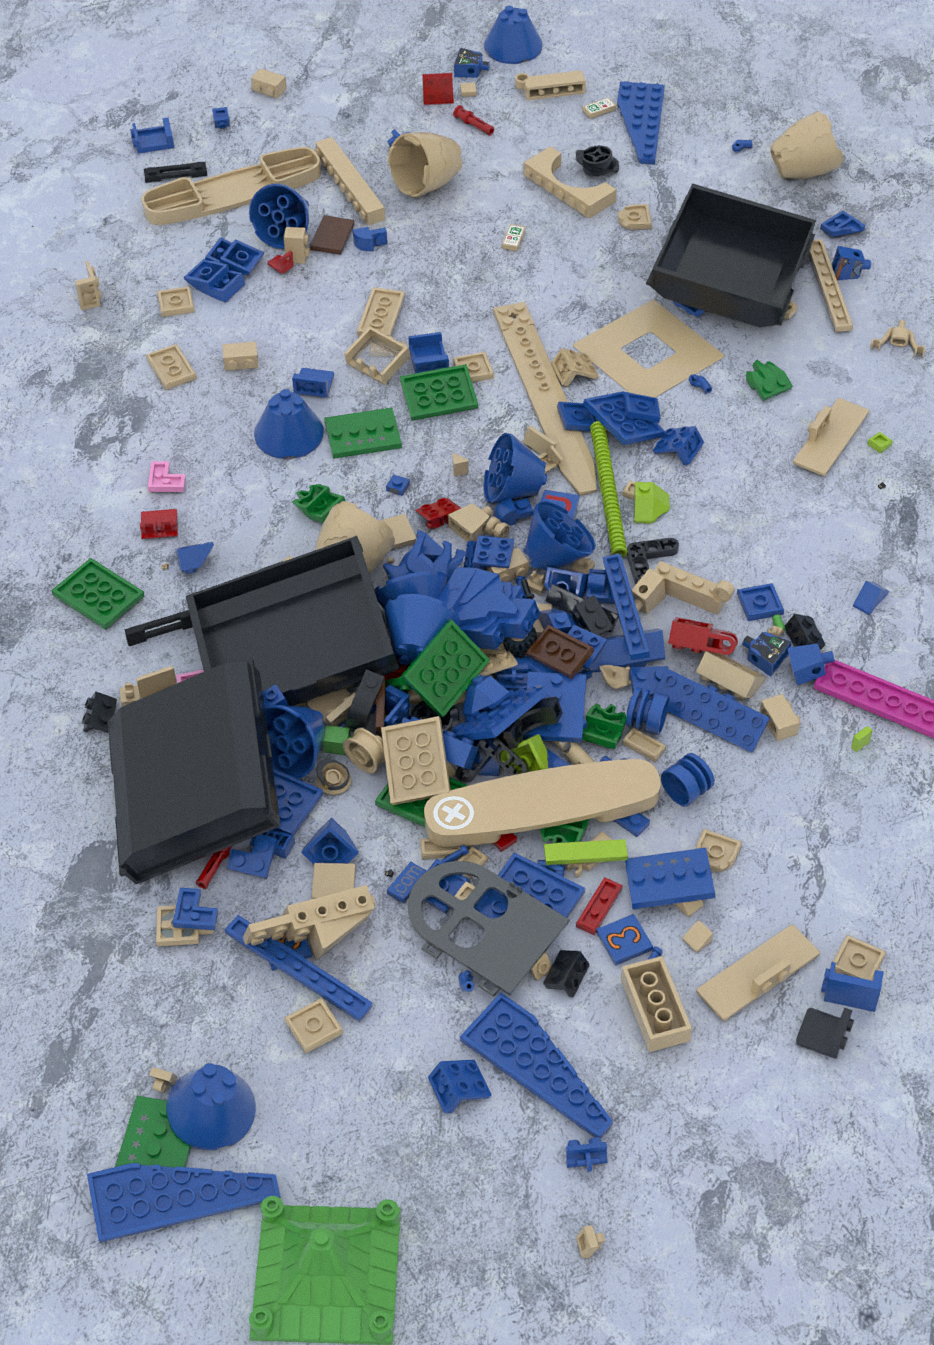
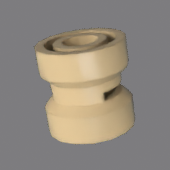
[485,517,510,538]

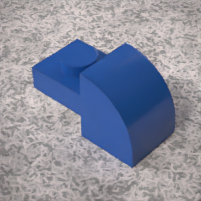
[353,227,388,252]
[493,498,533,526]

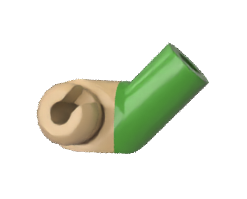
[768,615,785,637]

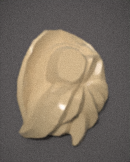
[599,665,631,689]

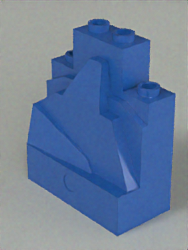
[437,567,540,650]

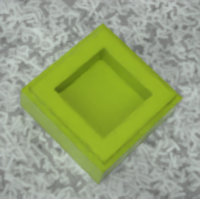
[867,432,893,453]
[851,726,873,752]

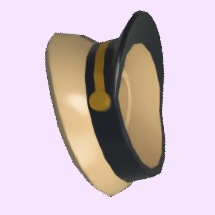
[316,759,351,795]

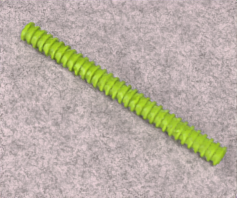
[590,421,628,558]

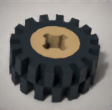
[503,626,537,656]

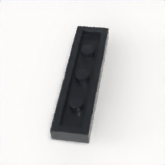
[545,584,619,633]

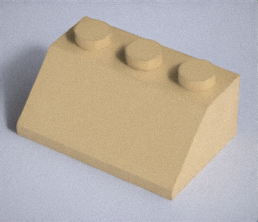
[696,651,767,700]

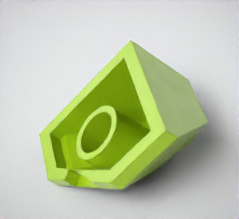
[633,482,670,524]
[500,734,548,773]

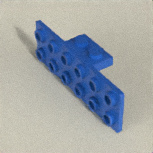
[651,669,770,752]

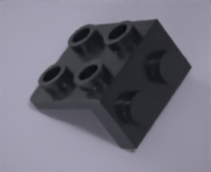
[796,1007,854,1059]

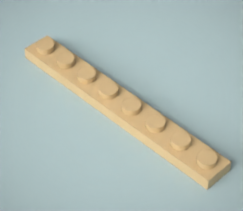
[808,239,853,332]

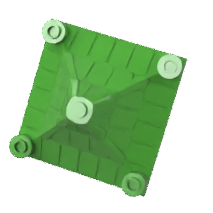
[249,1196,401,1345]

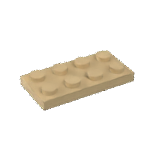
[357,287,405,336]

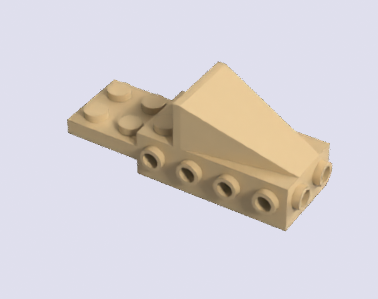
[243,885,376,960]

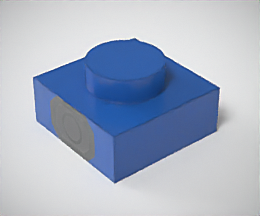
[386,474,410,496]

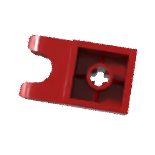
[668,617,738,655]

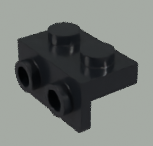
[572,595,613,636]
[785,614,826,649]
[82,691,117,733]
[543,950,589,997]

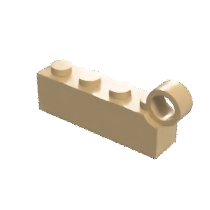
[515,70,586,100]
[654,561,735,615]

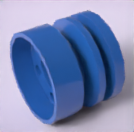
[626,687,670,735]
[661,753,715,807]

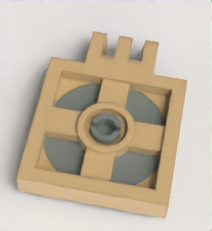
[156,905,214,946]

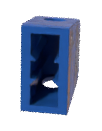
[831,246,871,281]

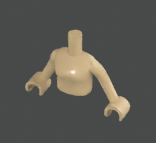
[870,320,926,357]

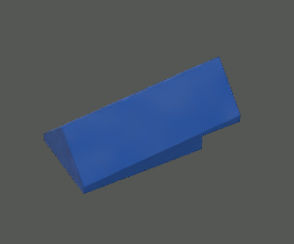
[589,628,665,673]

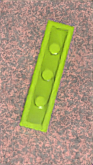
[544,839,628,865]

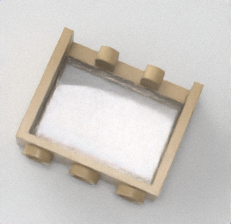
[344,326,411,385]

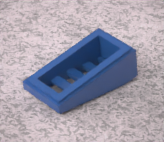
[249,830,295,859]

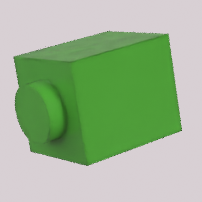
[323,725,353,756]

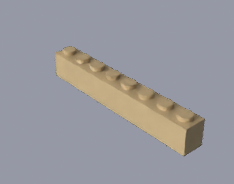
[314,137,385,225]

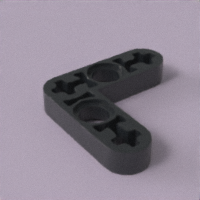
[627,538,679,584]
[456,736,529,783]

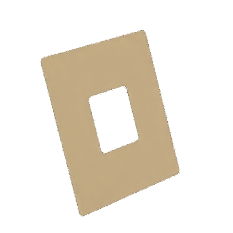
[573,300,724,398]

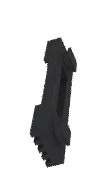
[144,161,207,183]
[124,610,193,647]

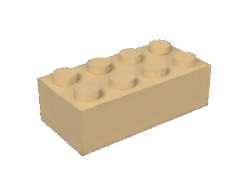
[621,956,692,1052]

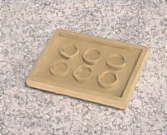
[381,716,451,805]

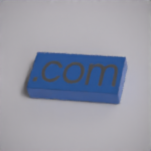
[387,861,427,903]

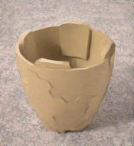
[770,111,844,179]
[388,132,463,197]
[316,501,395,574]

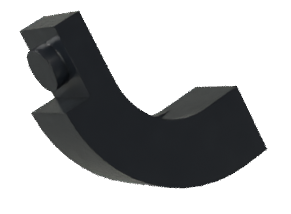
[345,669,385,732]
[503,696,563,749]

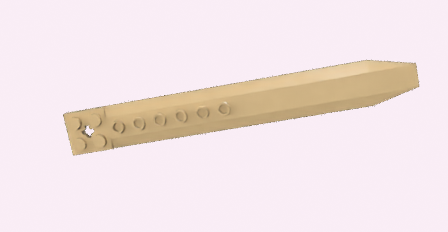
[493,302,597,496]

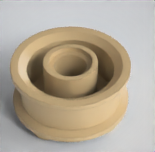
[343,728,385,773]

